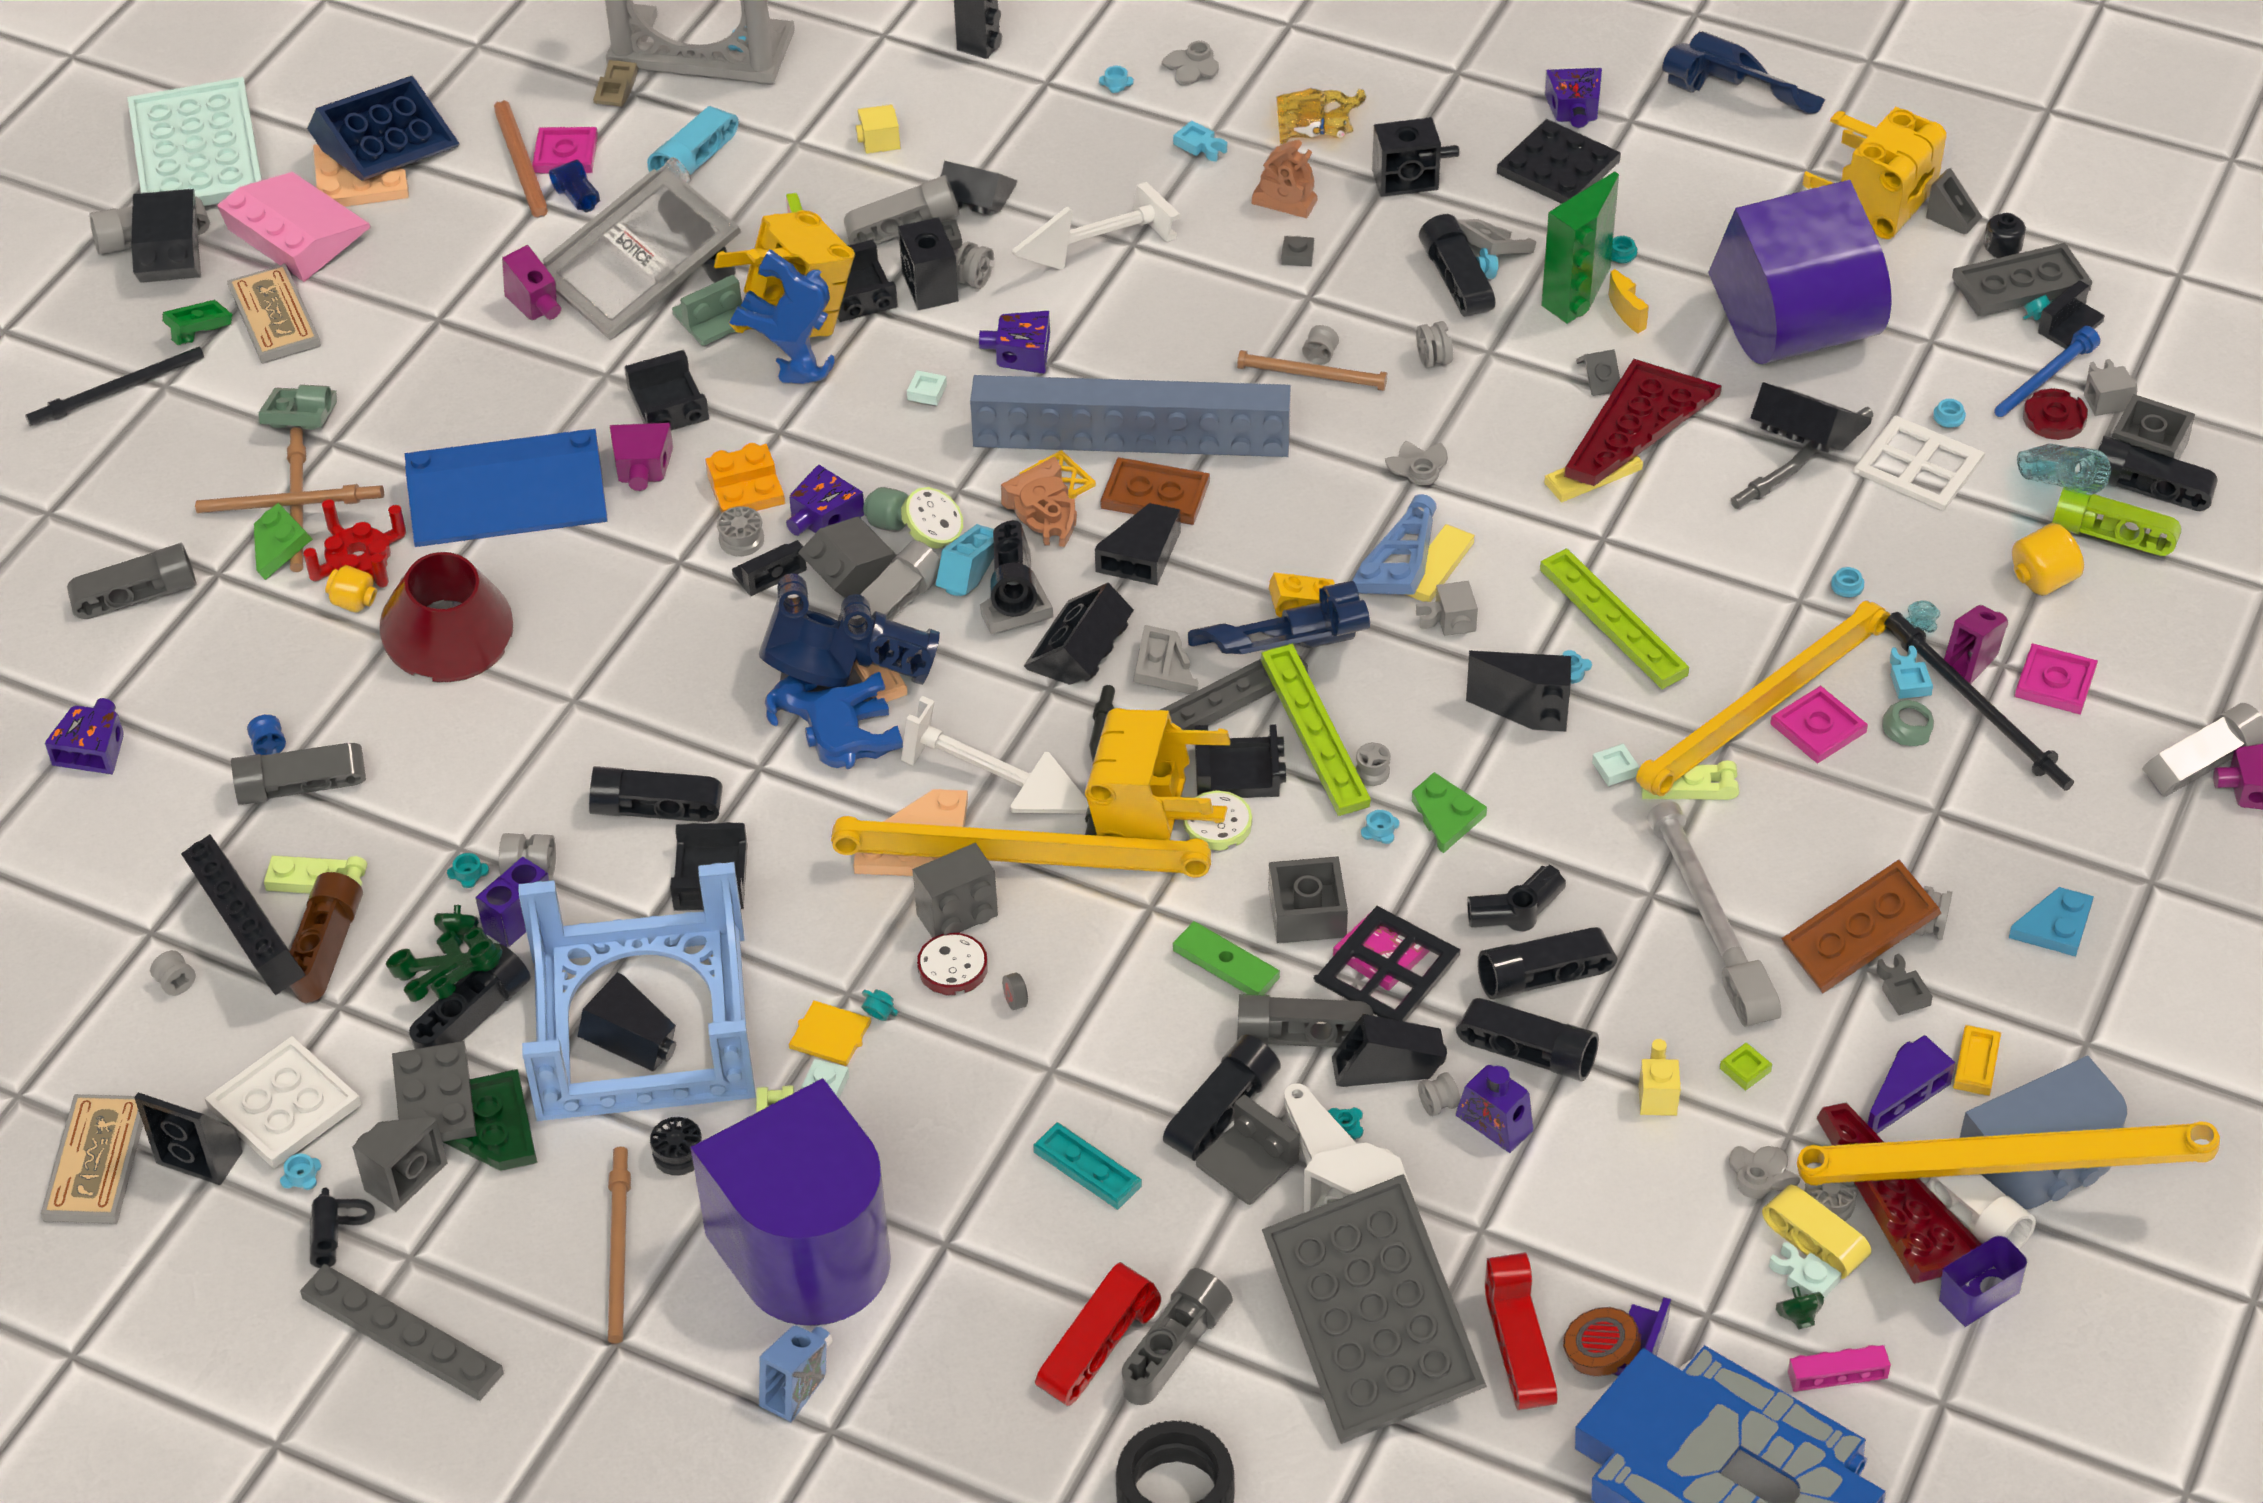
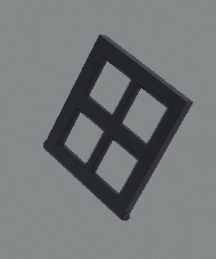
[1313,906,1461,1022]

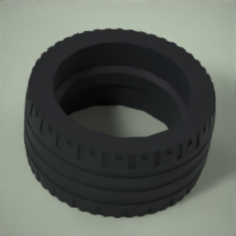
[1116,1420,1235,1503]

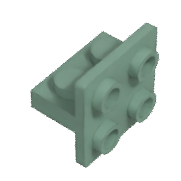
[672,275,746,346]

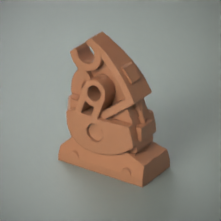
[1251,140,1318,218]
[1001,456,1077,547]

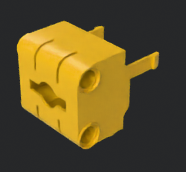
[1802,106,1947,239]
[714,210,855,337]
[1085,708,1231,840]

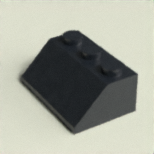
[954,0,1002,59]
[1750,382,1872,453]
[1024,582,1134,685]

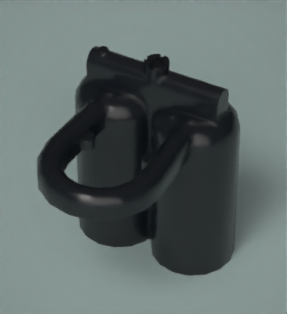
[310,1187,375,1268]

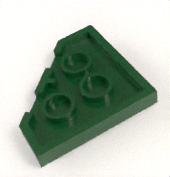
[443,1069,537,1171]

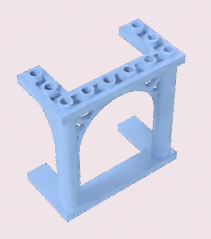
[519,862,756,1121]

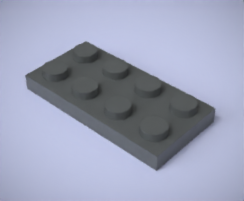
[1952,243,2092,317]

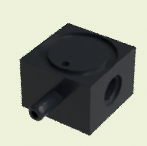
[1372,117,1460,197]
[898,217,959,311]

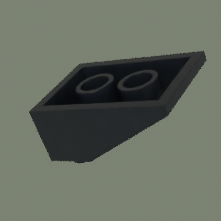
[131,189,201,283]
[1466,650,1571,732]
[134,1092,243,1185]

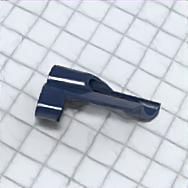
[1662,31,1826,113]
[1188,581,1370,654]

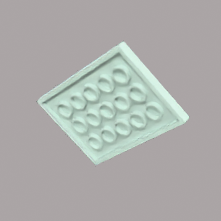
[127,77,262,205]

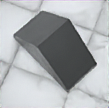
[1926,168,1982,234]

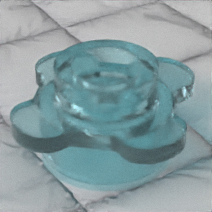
[1906,600,1940,633]

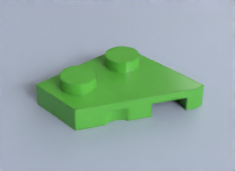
[254,503,313,580]
[1412,772,1487,853]

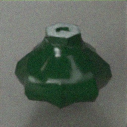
[434,905,479,944]
[1776,1286,1824,1330]

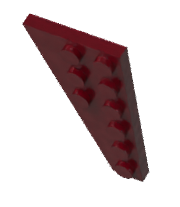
[1564,358,1722,486]
[1816,1102,1981,1284]

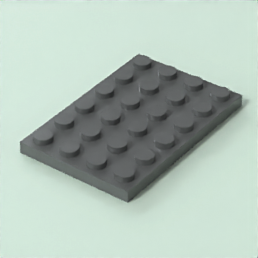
[1262,1174,1487,1444]

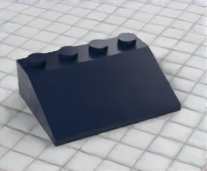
[307,75,460,181]

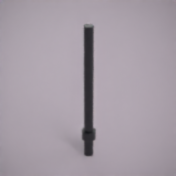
[25,347,204,426]

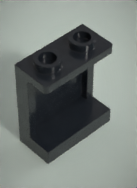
[838,239,898,322]
[624,350,709,430]
[1195,724,1286,798]
[670,822,748,911]

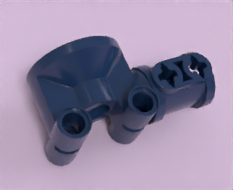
[759,573,940,687]

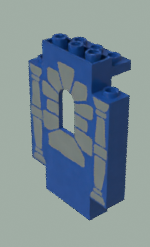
[1575,1345,1886,1503]

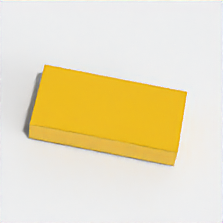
[1953,1025,2001,1096]

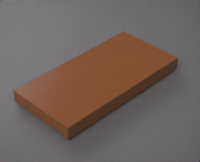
[1781,859,1942,994]

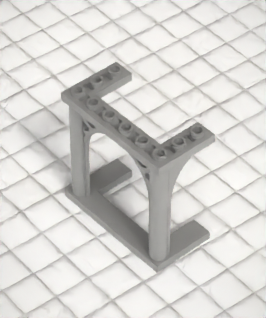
[605,0,795,84]

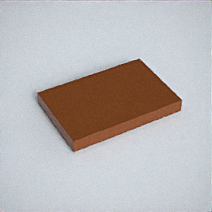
[1101,457,1210,525]

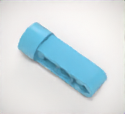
[647,106,739,182]

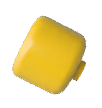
[2012,523,2084,596]

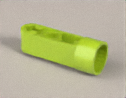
[2052,483,2181,556]

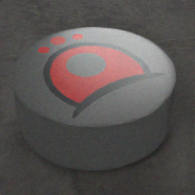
[1002,972,1028,1010]

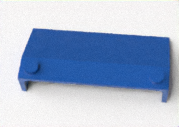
[404,428,608,547]

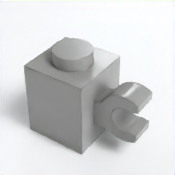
[2084,359,2137,416]
[1416,580,1478,636]

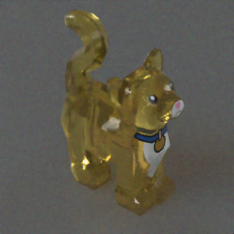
[1276,88,1366,144]

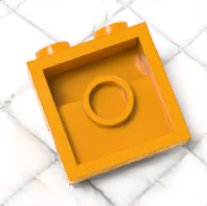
[705,443,785,514]

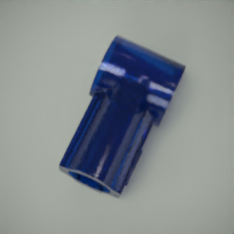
[549,159,600,213]

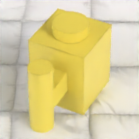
[855,104,900,154]
[1638,1039,1681,1116]

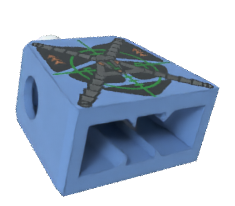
[759,1326,833,1422]

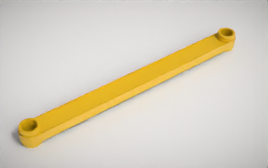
[1636,600,1890,796]
[831,816,1211,878]
[1797,1121,2220,1186]

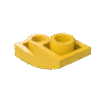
[1608,269,1649,334]

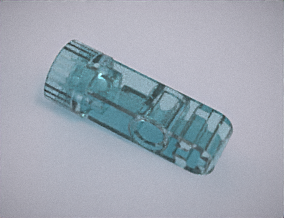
[2017,443,2111,495]

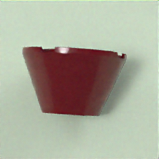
[379,552,513,682]

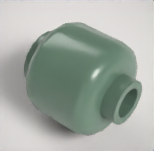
[864,487,908,532]

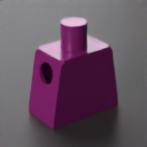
[502,245,562,320]
[610,423,673,491]
[1944,605,2008,684]
[2213,744,2263,810]

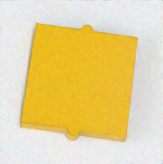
[789,1000,871,1066]

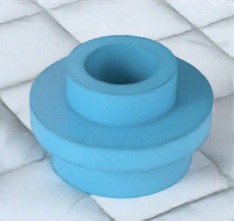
[1933,399,1966,428]
[1831,567,1865,597]

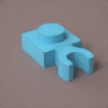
[1173,120,1227,162]
[1890,646,1933,699]

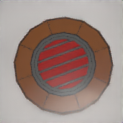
[1563,1307,1641,1376]

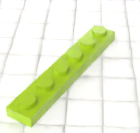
[1540,548,1689,689]
[1261,644,1371,816]

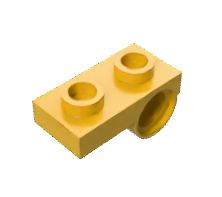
[1269,572,1335,617]

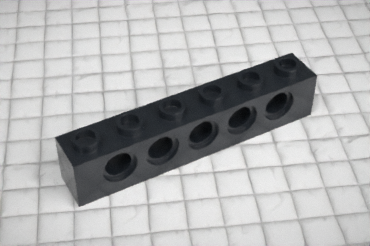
[181,834,306,995]

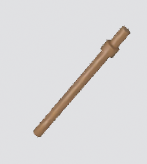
[287,427,306,572]
[195,484,384,513]
[608,1147,631,1344]

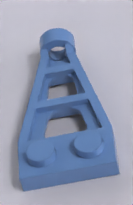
[1352,494,1437,594]

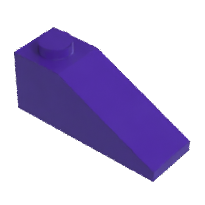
[1867,1035,1956,1134]

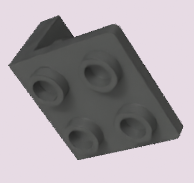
[1196,1094,1300,1205]

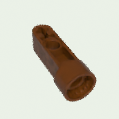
[290,872,363,1003]

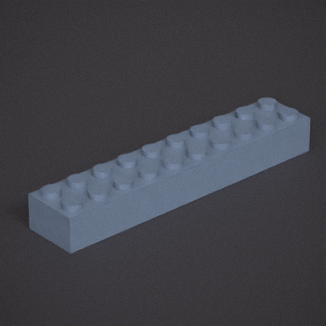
[970,375,1291,457]

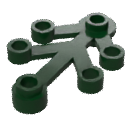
[386,927,503,1002]

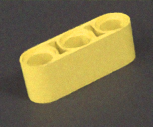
[1762,1185,1871,1279]

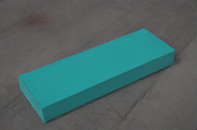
[1033,1122,1142,1210]

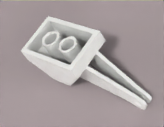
[1284,1083,1416,1213]

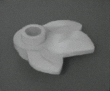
[1162,41,1219,84]
[1385,441,1448,485]
[1729,1146,1801,1199]

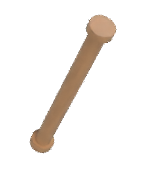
[1237,350,1387,391]

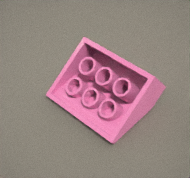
[217,172,370,282]

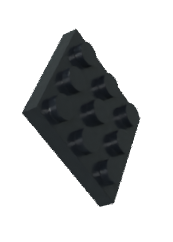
[1497,119,1621,204]

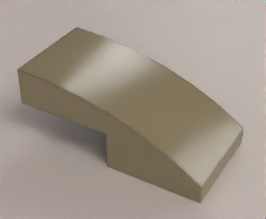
[593,60,639,107]

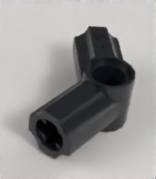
[1467,864,1566,932]

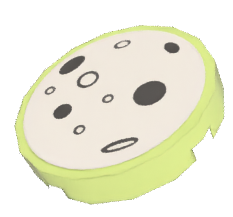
[901,487,963,549]
[1183,791,1252,851]

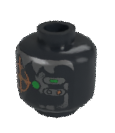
[1983,213,2026,258]

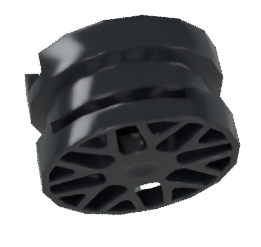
[650,1117,702,1176]

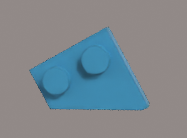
[2009,887,2094,957]

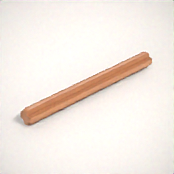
[494,100,548,218]

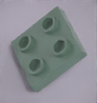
[258,385,337,430]

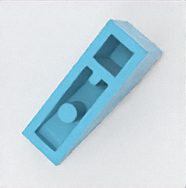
[935,524,994,596]

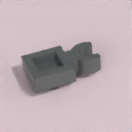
[1876,954,1933,1015]

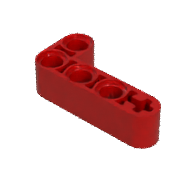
[1485,1252,1557,1410]
[1035,1262,1162,1406]

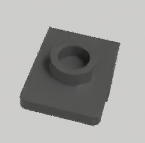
[1576,349,1620,396]

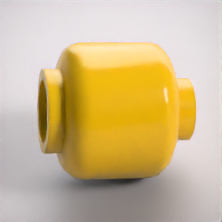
[325,565,377,613]

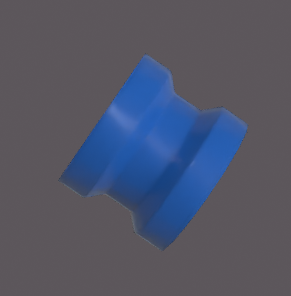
[247,714,286,755]

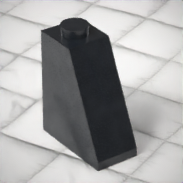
[1095,503,1181,585]
[577,972,676,1072]
[1332,1014,1447,1087]

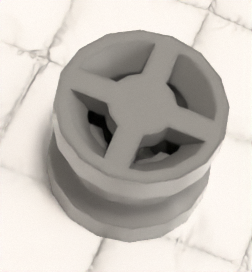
[1302,325,1339,365]
[1356,742,1391,786]
[150,950,196,996]
[1418,1072,1460,1116]

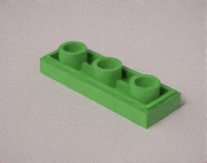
[1173,921,1280,995]

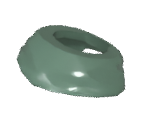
[1882,700,1934,746]

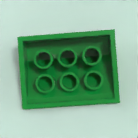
[1541,171,1619,324]

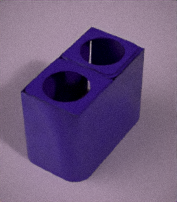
[475,856,549,947]
[1939,1236,2027,1327]

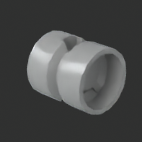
[498,833,556,880]

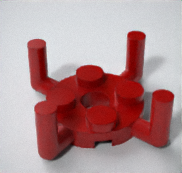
[303,499,406,587]

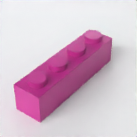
[1787,1345,1891,1392]

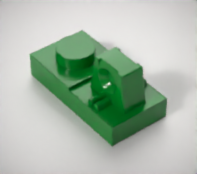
[162,300,232,346]

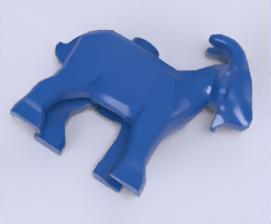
[729,249,835,384]
[765,672,903,769]

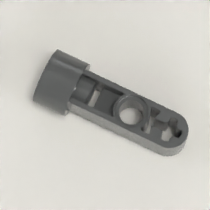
[67,542,197,619]
[231,743,366,805]
[1237,994,1374,1047]
[1122,1268,1233,1405]

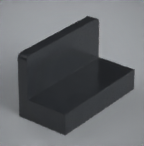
[2038,280,2105,349]
[732,540,807,597]

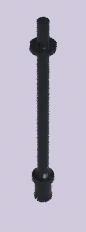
[1884,612,2074,791]

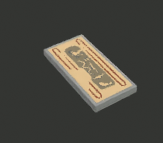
[227,264,321,363]
[41,1094,143,1224]

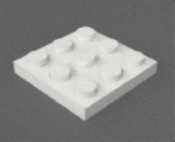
[205,1036,362,1169]

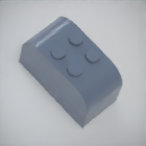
[1959,1055,2127,1210]

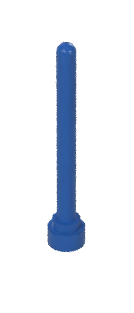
[1994,326,2101,417]

